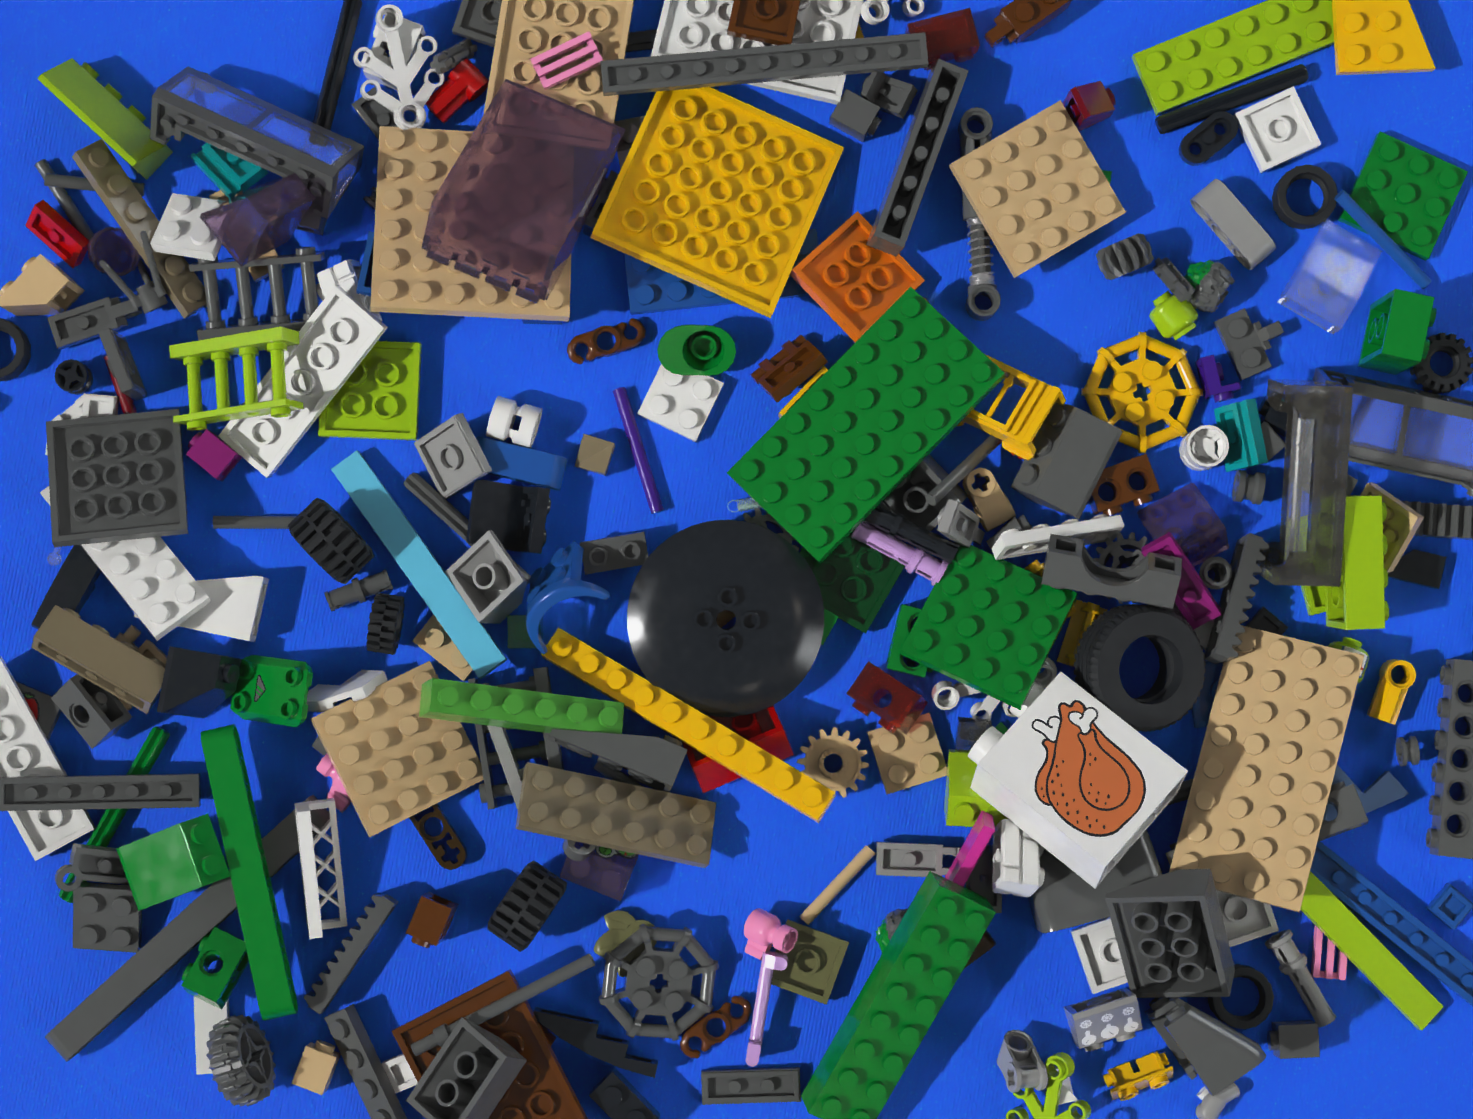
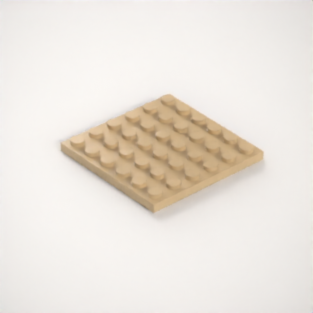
[370,126,574,322]

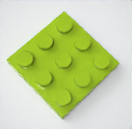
[318,341,422,441]

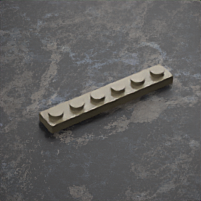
[72,139,207,319]

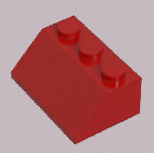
[681,705,794,793]

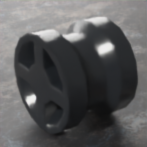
[55,359,93,395]

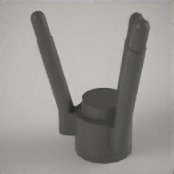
[99,231,168,314]

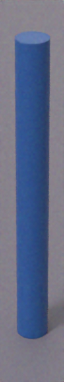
[1334,190,1432,289]

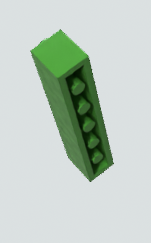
[419,678,624,734]

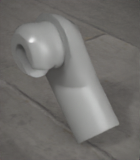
[1195,1082,1240,1119]

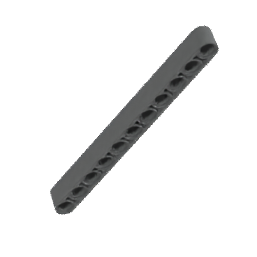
[45,795,330,1062]

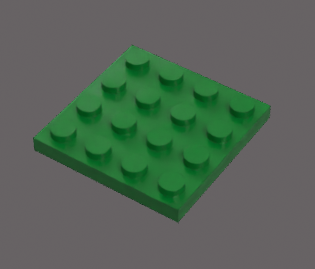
[901,545,1078,710]

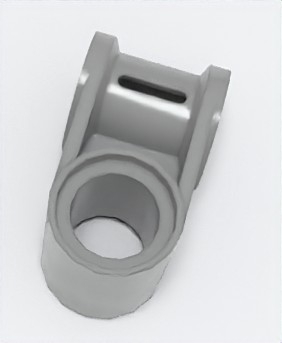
[997,1030,1048,1093]

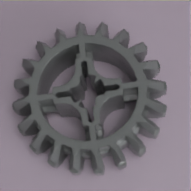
[206,1015,276,1106]

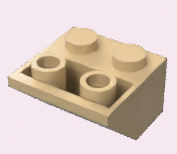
[0,254,85,316]

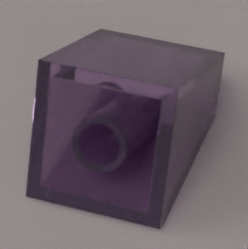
[200,173,315,267]

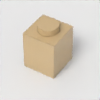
[291,1040,341,1095]

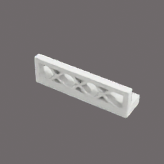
[294,798,347,939]

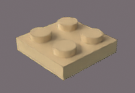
[867,712,947,794]

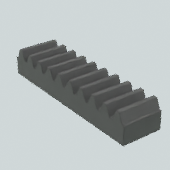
[1402,501,1473,540]
[1204,533,1269,664]
[304,893,399,1014]

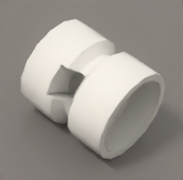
[486,396,542,449]
[1179,425,1229,471]

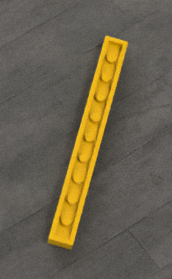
[541,627,836,823]

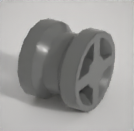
[1232,470,1266,505]

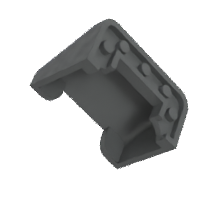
[1028,830,1163,933]
[1145,997,1266,1096]

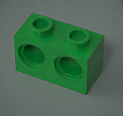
[885,604,933,678]

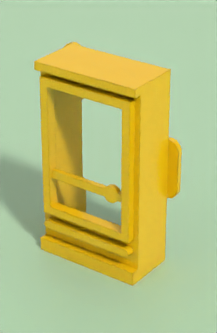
[957,354,1066,460]

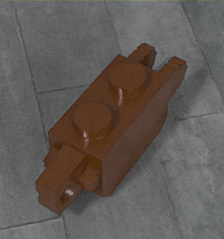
[984,0,1072,48]

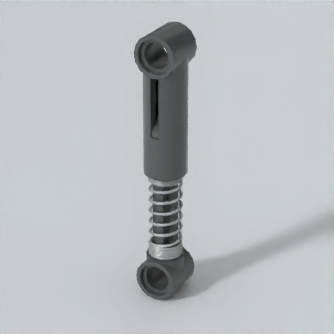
[958,107,1001,321]

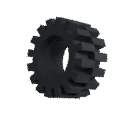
[1410,333,1473,394]
[367,593,405,655]

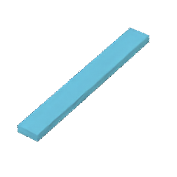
[331,450,507,679]

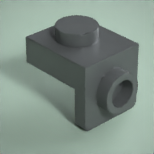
[861,72,918,119]

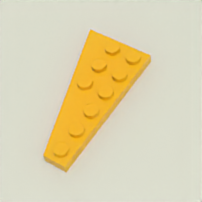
[1332,0,1436,75]

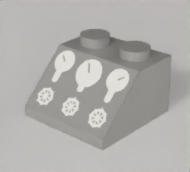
[1063,988,1142,1052]

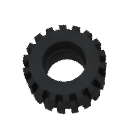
[288,498,374,584]
[487,861,567,952]

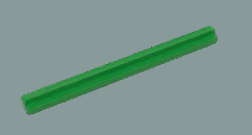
[59,726,170,903]

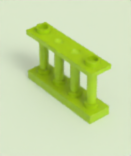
[169,326,304,430]

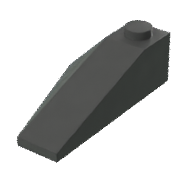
[549,729,688,792]

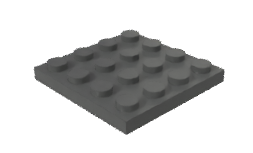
[46,409,189,547]

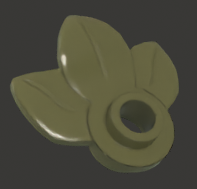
[594,910,657,977]

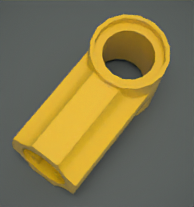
[1367,659,1416,725]

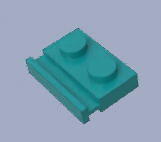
[190,143,268,201]
[1214,398,1268,472]

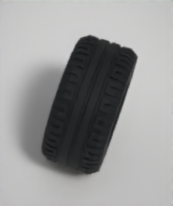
[1074,604,1206,732]

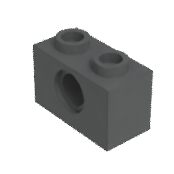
[51,674,133,749]

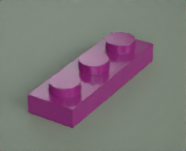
[1142,532,1222,630]

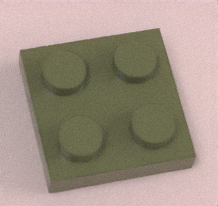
[771,919,849,1005]

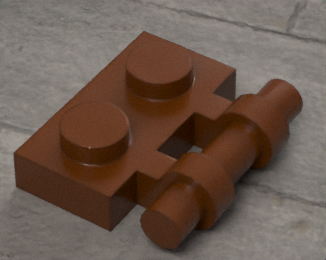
[751,335,828,402]

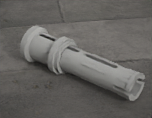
[1265,929,1336,1028]

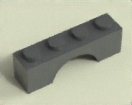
[1041,534,1182,609]

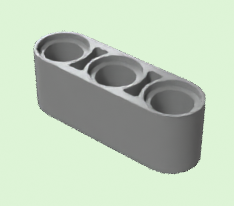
[1190,179,1276,270]

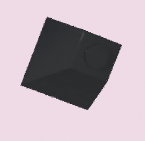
[157,646,242,718]

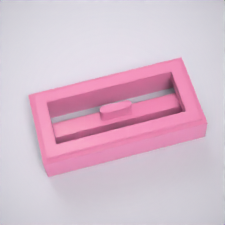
[530,31,603,90]
[1311,925,1347,980]

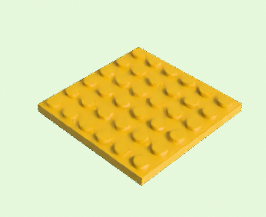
[590,87,844,318]

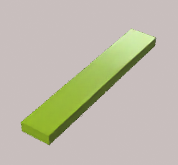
[1300,871,1444,1030]

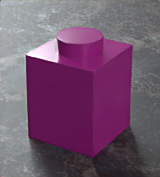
[186,429,242,481]

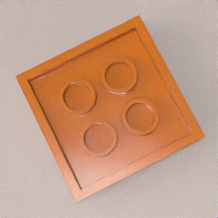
[790,211,925,342]

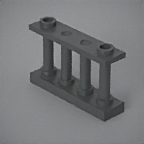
[189,247,325,340]
[468,667,564,810]

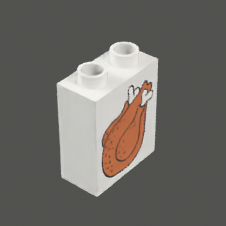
[968,672,1188,889]

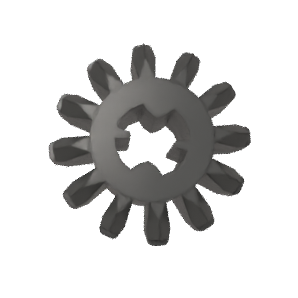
[1096,233,1154,280]

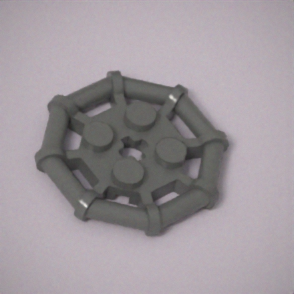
[599,924,719,1041]

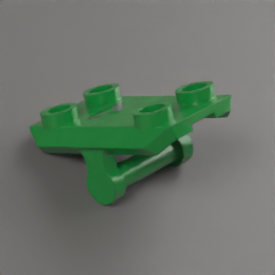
[230,655,313,727]

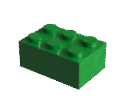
[1358,289,1437,375]

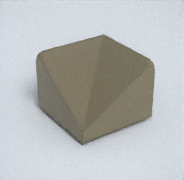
[575,434,615,476]

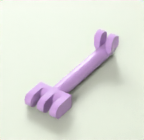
[746,951,788,1067]

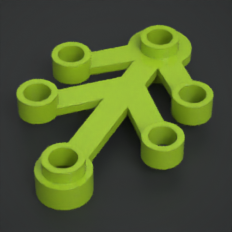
[1006,1052,1091,1119]

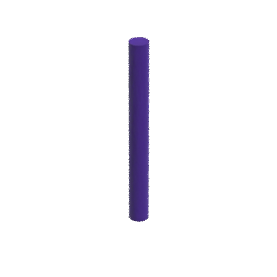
[613,387,664,514]

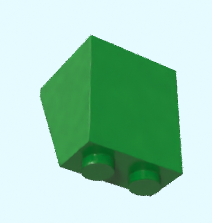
[116,814,231,911]

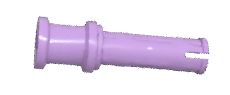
[851,522,949,586]

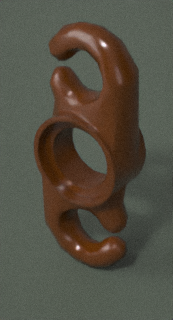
[567,318,646,364]
[680,996,752,1058]

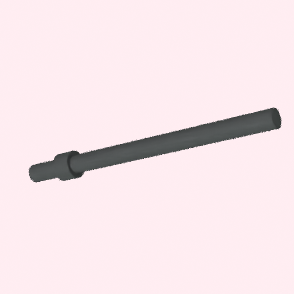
[411,953,595,1056]

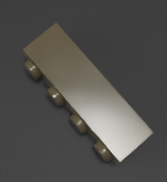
[31,605,166,714]

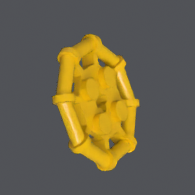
[1081,332,1203,453]

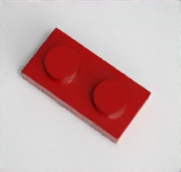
[25,200,91,268]

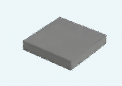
[414,413,492,499]

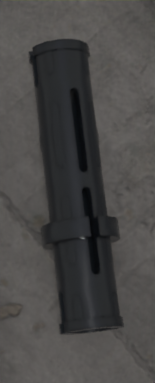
[862,506,960,564]

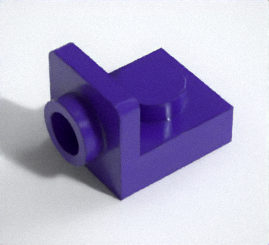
[1195,355,1241,403]

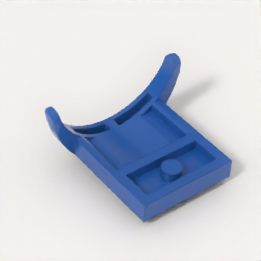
[526,541,610,654]

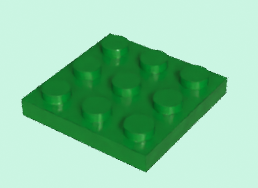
[1338,131,1468,261]

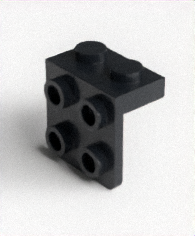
[466,480,551,554]

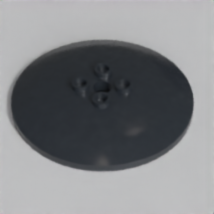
[627,520,824,717]

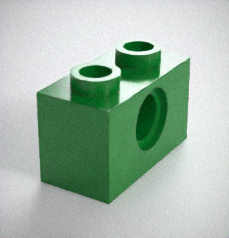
[181,927,249,1010]

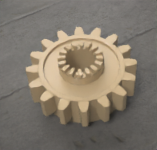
[797,727,869,798]

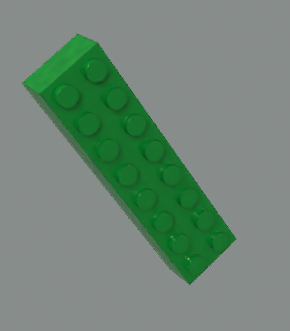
[801,871,996,1119]

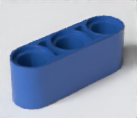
[476,437,568,490]

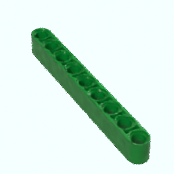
[201,724,298,1021]

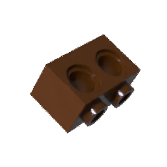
[1089,454,1160,516]
[406,892,459,948]

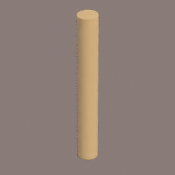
[799,845,876,925]

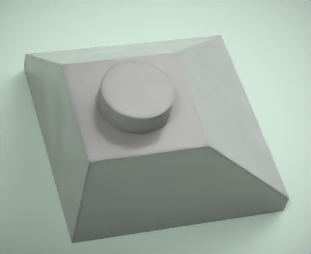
[445,530,527,624]

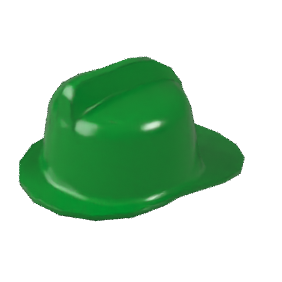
[657,325,736,376]

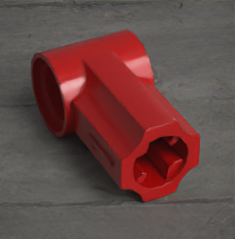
[425,58,489,124]

